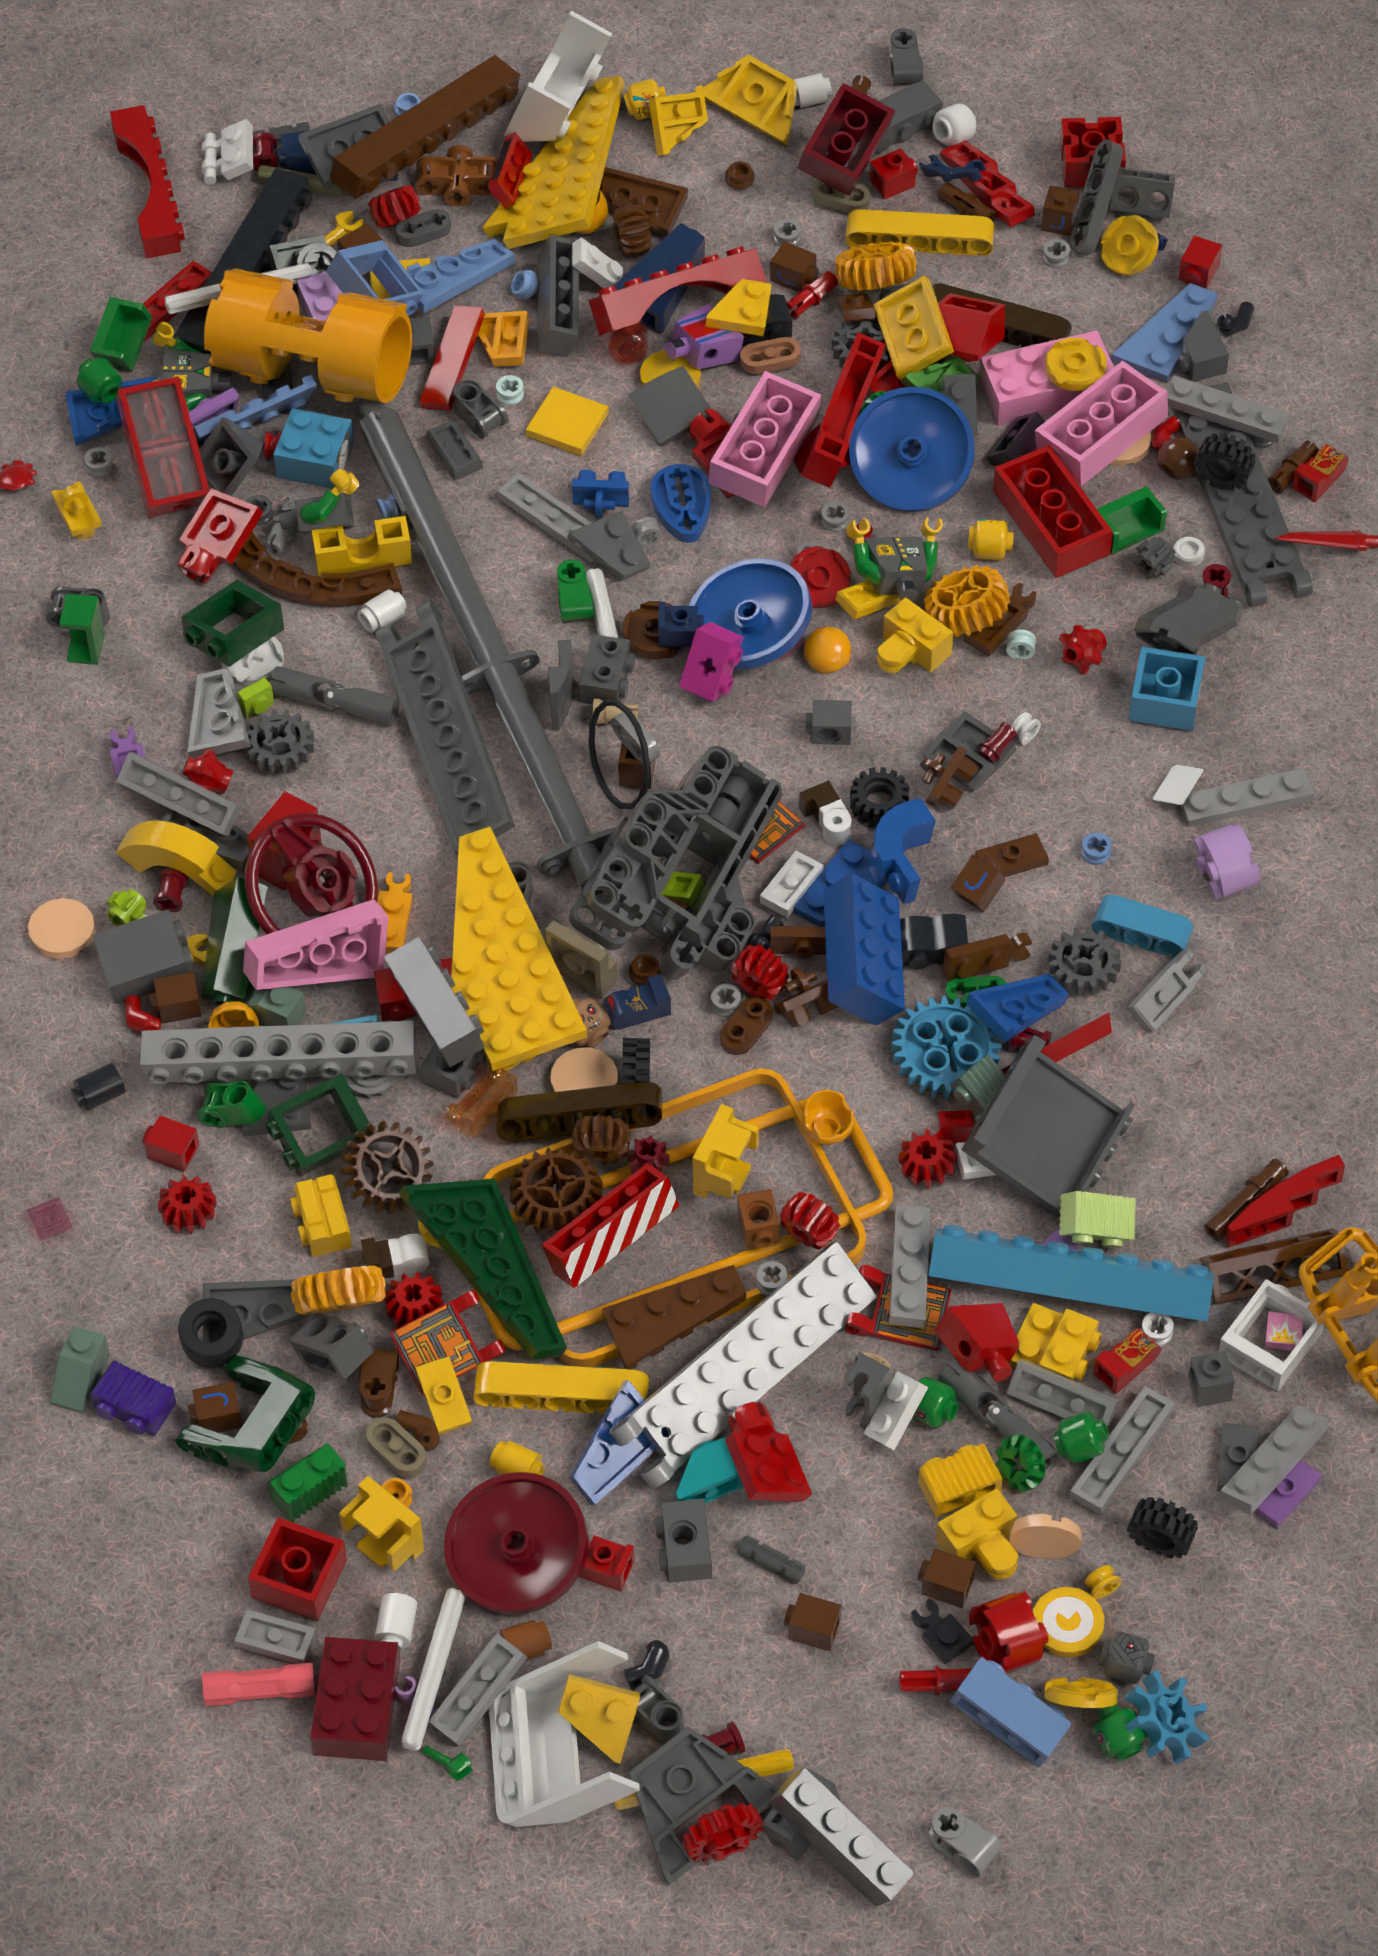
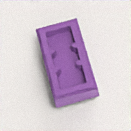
[189,387,239,429]
[1254,1460,1322,1528]

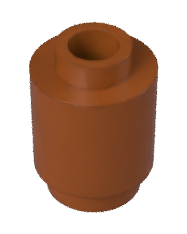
[500,1620,552,1661]

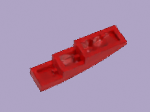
[940,140,1035,228]
[1225,1155,1345,1248]

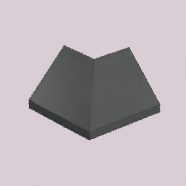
[199,417,264,496]

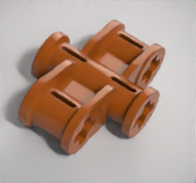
[415,145,498,206]

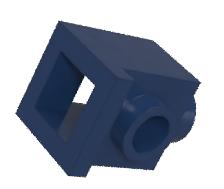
[658,602,704,647]

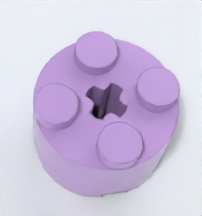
[1193,823,1260,900]

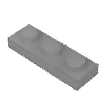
[1007,1359,1119,1429]
[428,1633,528,1746]

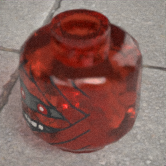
[608,322,649,365]

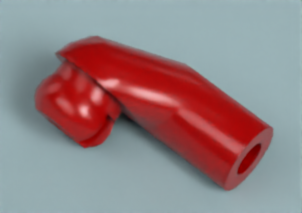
[1151,416,1181,452]
[124,996,161,1034]

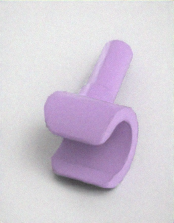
[395,1676,436,1718]

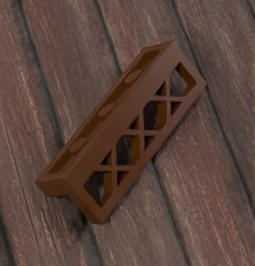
[1200,1228,1349,1304]

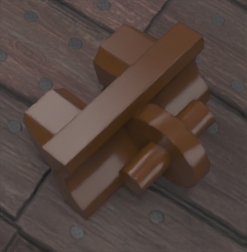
[920,746,979,809]
[773,967,839,1028]

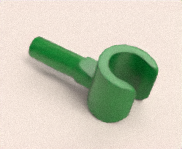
[422,1745,473,1781]

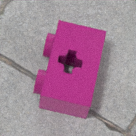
[679,622,744,702]

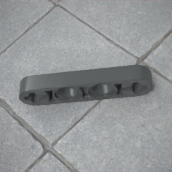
[1069,139,1123,256]

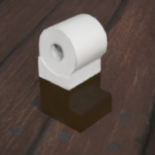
[799,780,852,846]
[361,1234,430,1279]

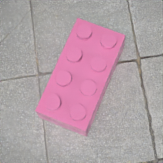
[979,330,1114,426]
[1035,361,1168,486]
[708,371,821,507]

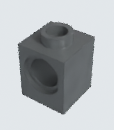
[806,700,852,745]
[1188,1351,1235,1408]

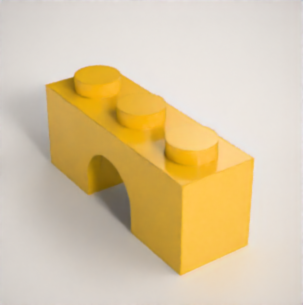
[311,516,412,576]

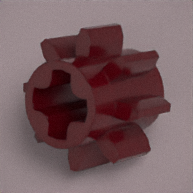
[627,1135,670,1174]

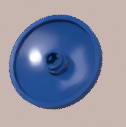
[849,387,975,512]
[689,558,812,669]

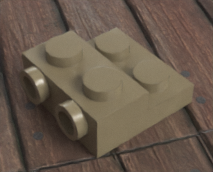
[545,920,617,999]

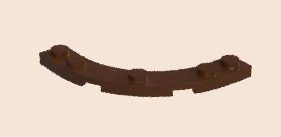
[233,498,402,606]

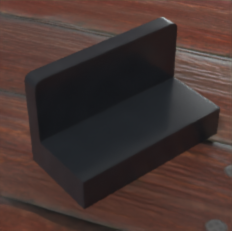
[986,412,1045,466]

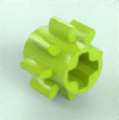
[106,889,147,927]

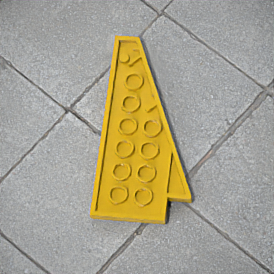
[483,75,625,249]
[451,826,587,1071]

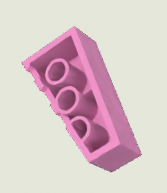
[243,899,388,990]

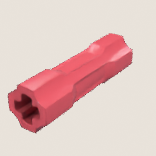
[202,1662,316,1706]

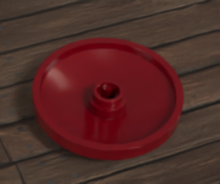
[444,1472,589,1615]

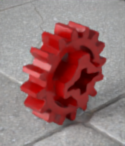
[682,1803,764,1863]

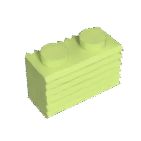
[1059,1191,1136,1248]

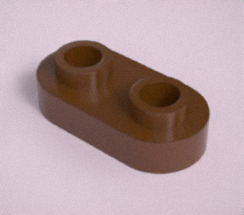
[720,997,773,1055]

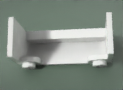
[504,11,613,142]

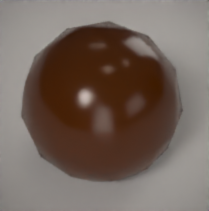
[1157,436,1199,480]

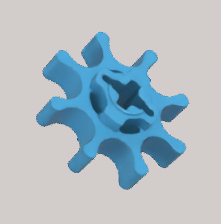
[1124,1670,1209,1764]

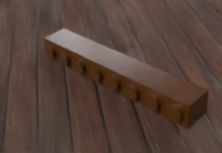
[330,55,521,199]

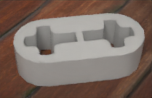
[611,712,660,765]

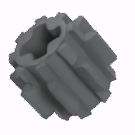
[1134,536,1176,578]

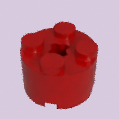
[969,1591,1049,1674]

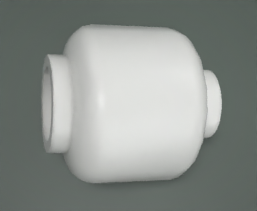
[932,104,977,146]

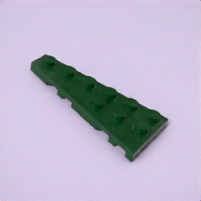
[399,1178,567,1359]

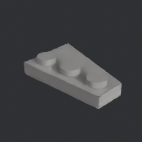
[187,668,251,759]

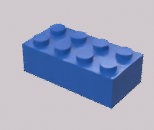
[823,873,905,1025]

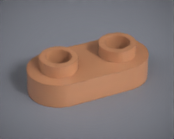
[740,337,801,374]

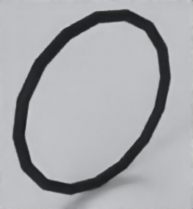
[588,700,650,810]

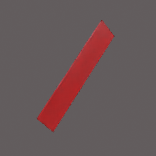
[1001,1012,1112,1074]

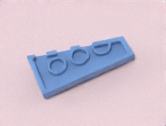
[407,239,515,313]
[193,374,317,444]

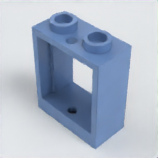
[326,240,424,316]

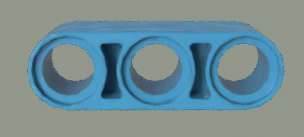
[1091,895,1194,958]

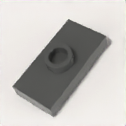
[426,420,483,480]
[1217,1423,1258,1491]

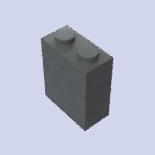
[92,909,194,1004]

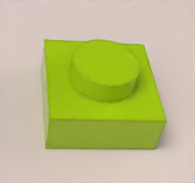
[237,677,274,718]
[661,871,704,907]

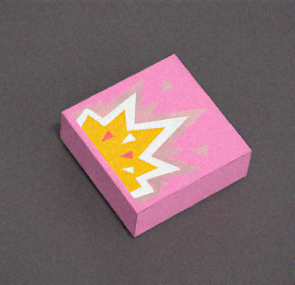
[1265,1311,1303,1351]

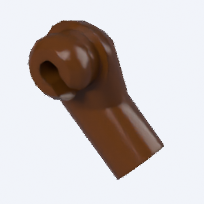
[396,1410,440,1451]

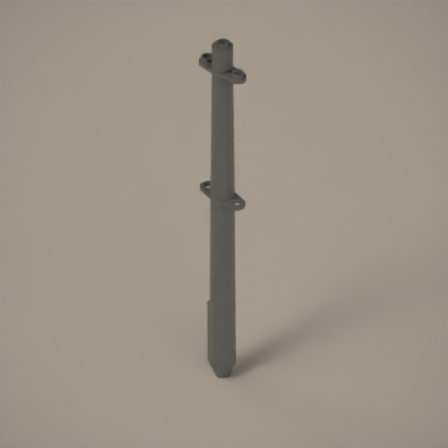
[359,399,615,895]

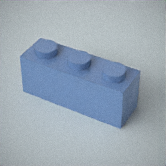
[949,1657,1072,1767]

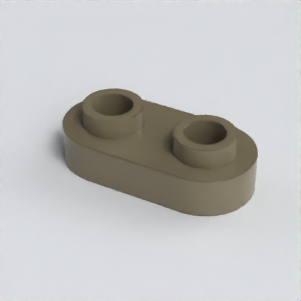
[812,179,870,213]
[366,1417,426,1478]

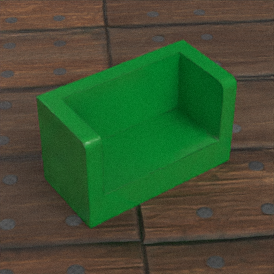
[89,297,153,371]
[1097,486,1167,555]
[60,594,105,665]

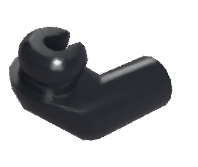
[1217,301,1255,335]
[747,915,784,950]
[624,1640,669,1687]

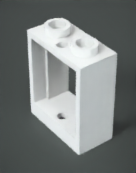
[1219,1279,1324,1392]

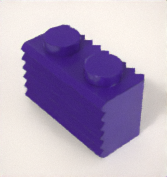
[91,1361,176,1436]

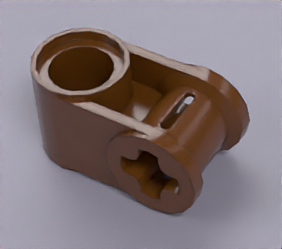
[359,1349,399,1418]

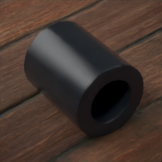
[71,1062,126,1111]

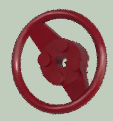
[245,813,378,934]

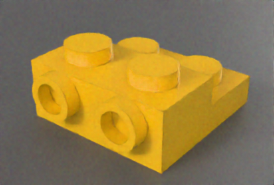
[1009,1303,1102,1381]

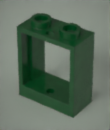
[181,580,284,667]
[265,1074,370,1177]

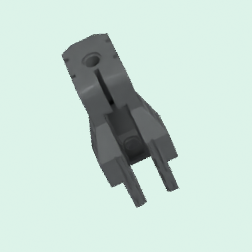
[569,746,783,980]

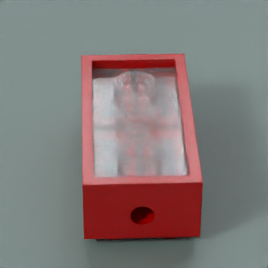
[116,376,210,518]

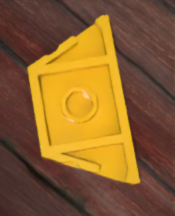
[694,54,798,146]

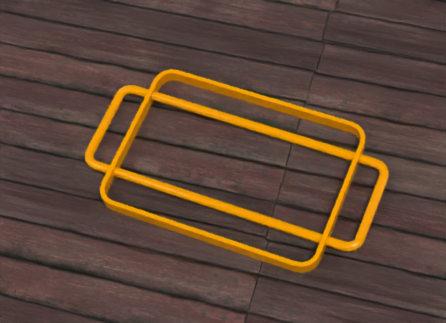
[472,1068,894,1367]

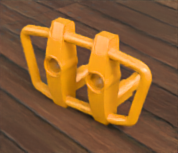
[1299,1227,1378,1403]

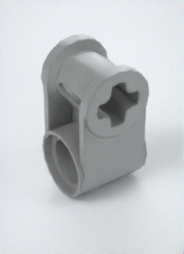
[929,1807,1002,1878]

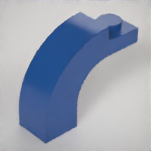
[869,798,936,904]

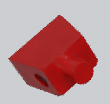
[934,1303,1019,1382]

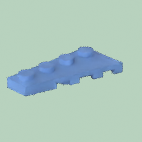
[1111,283,1218,383]

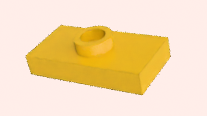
[835,581,901,620]
[415,1356,472,1435]

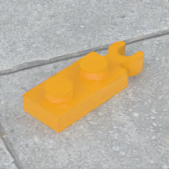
[377,872,413,953]

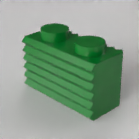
[268,1443,348,1522]

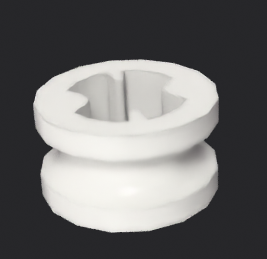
[1011,712,1041,745]
[1141,1313,1174,1346]

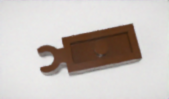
[964,583,1036,657]
[943,933,1032,982]

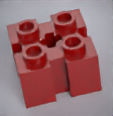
[1060,117,1126,187]

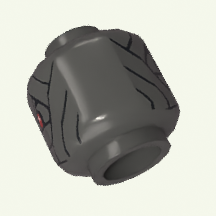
[1099,1631,1155,1684]

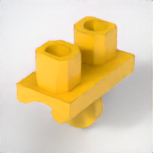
[51,481,102,540]

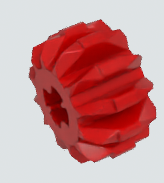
[368,185,421,228]
[731,944,790,1000]
[898,1128,957,1189]
[157,1174,217,1234]
[779,1192,840,1250]
[384,1271,444,1328]

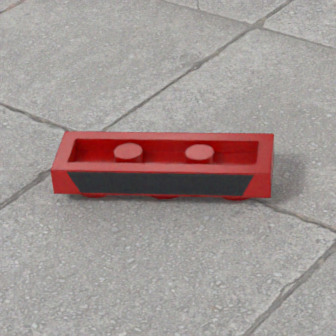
[488,132,533,209]

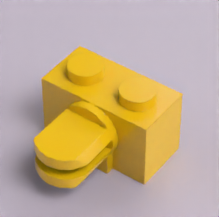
[877,597,953,674]
[936,1488,1019,1580]

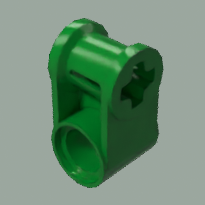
[557,559,594,622]
[197,1081,266,1128]

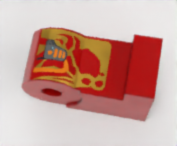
[1293,444,1349,503]
[1093,1328,1161,1395]

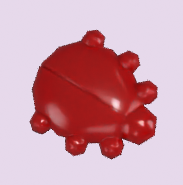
[0,460,37,490]

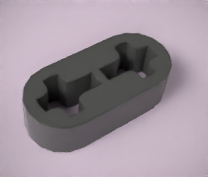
[395,209,451,247]

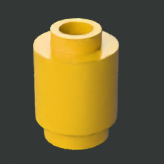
[489,1441,545,1475]

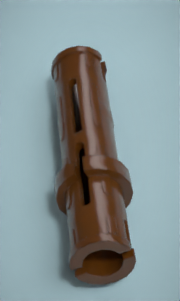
[1204,1158,1289,1241]

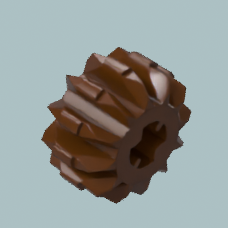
[613,204,652,257]
[572,1114,630,1164]

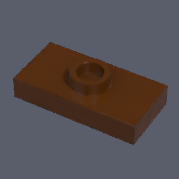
[836,293,875,322]
[975,833,1049,878]
[771,926,826,957]

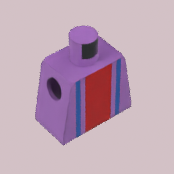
[665,304,744,369]

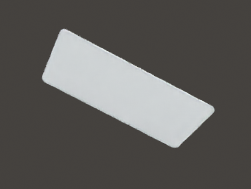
[1153,764,1204,805]

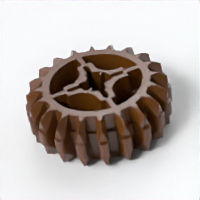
[340,1121,434,1214]
[510,1146,603,1237]

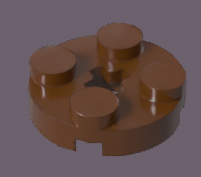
[623,601,681,659]

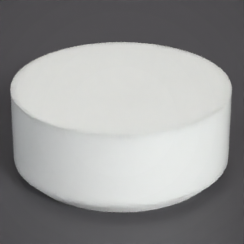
[1173,537,1205,567]

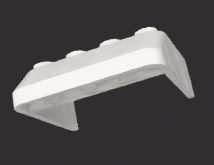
[489,1641,640,1827]

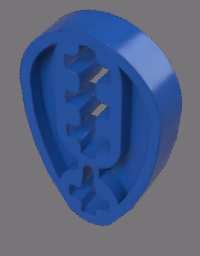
[651,464,711,543]

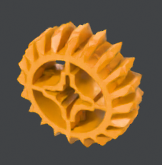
[835,241,917,291]
[923,564,1010,638]
[291,1266,386,1315]

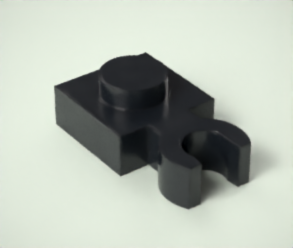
[911,1599,974,1665]

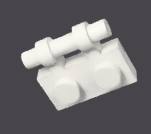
[202,119,253,185]

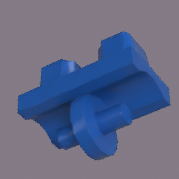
[572,470,629,518]

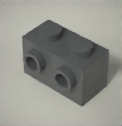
[579,634,635,705]

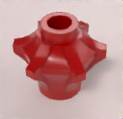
[1059,625,1107,674]
[182,749,233,794]

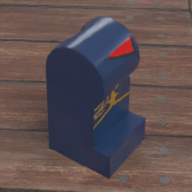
[603,974,671,1030]

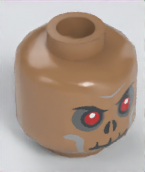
[573,998,611,1048]

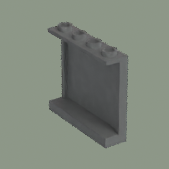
[961,1035,1135,1218]

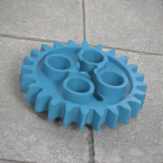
[890,996,1001,1100]

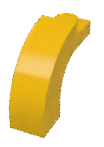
[115,821,237,896]

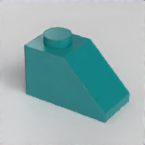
[676,1437,744,1504]

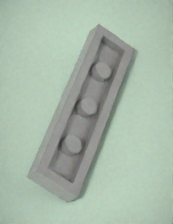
[1166,375,1290,443]
[497,473,593,563]
[116,752,242,836]
[1180,768,1314,827]
[889,1204,930,1328]
[1070,1386,1175,1515]
[1220,1405,1328,1515]

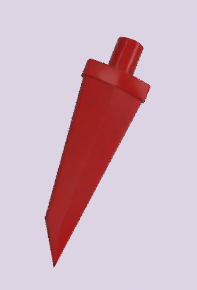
[1274,530,1378,551]

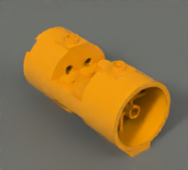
[204,269,412,403]

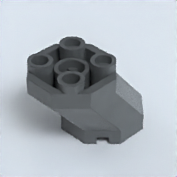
[1134,582,1244,655]

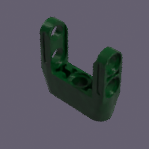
[175,1355,315,1472]

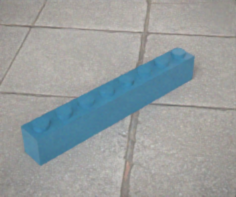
[929,1225,1215,1322]

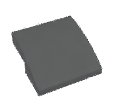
[628,366,710,447]
[548,639,573,731]
[923,711,1017,791]

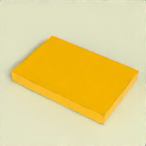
[873,275,954,380]

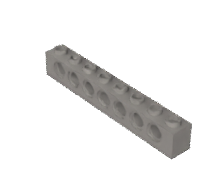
[140,1021,416,1085]

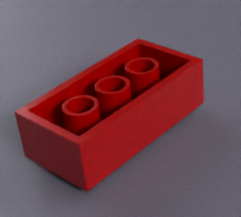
[993,445,1113,578]

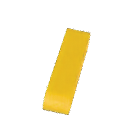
[845,209,994,256]
[473,1361,649,1414]

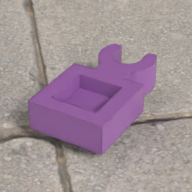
[110,727,145,783]

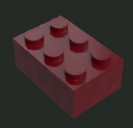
[797,83,896,196]
[310,1637,401,1761]

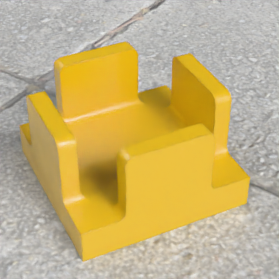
[693,1104,759,1199]
[339,1476,424,1571]

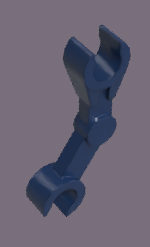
[919,155,986,182]

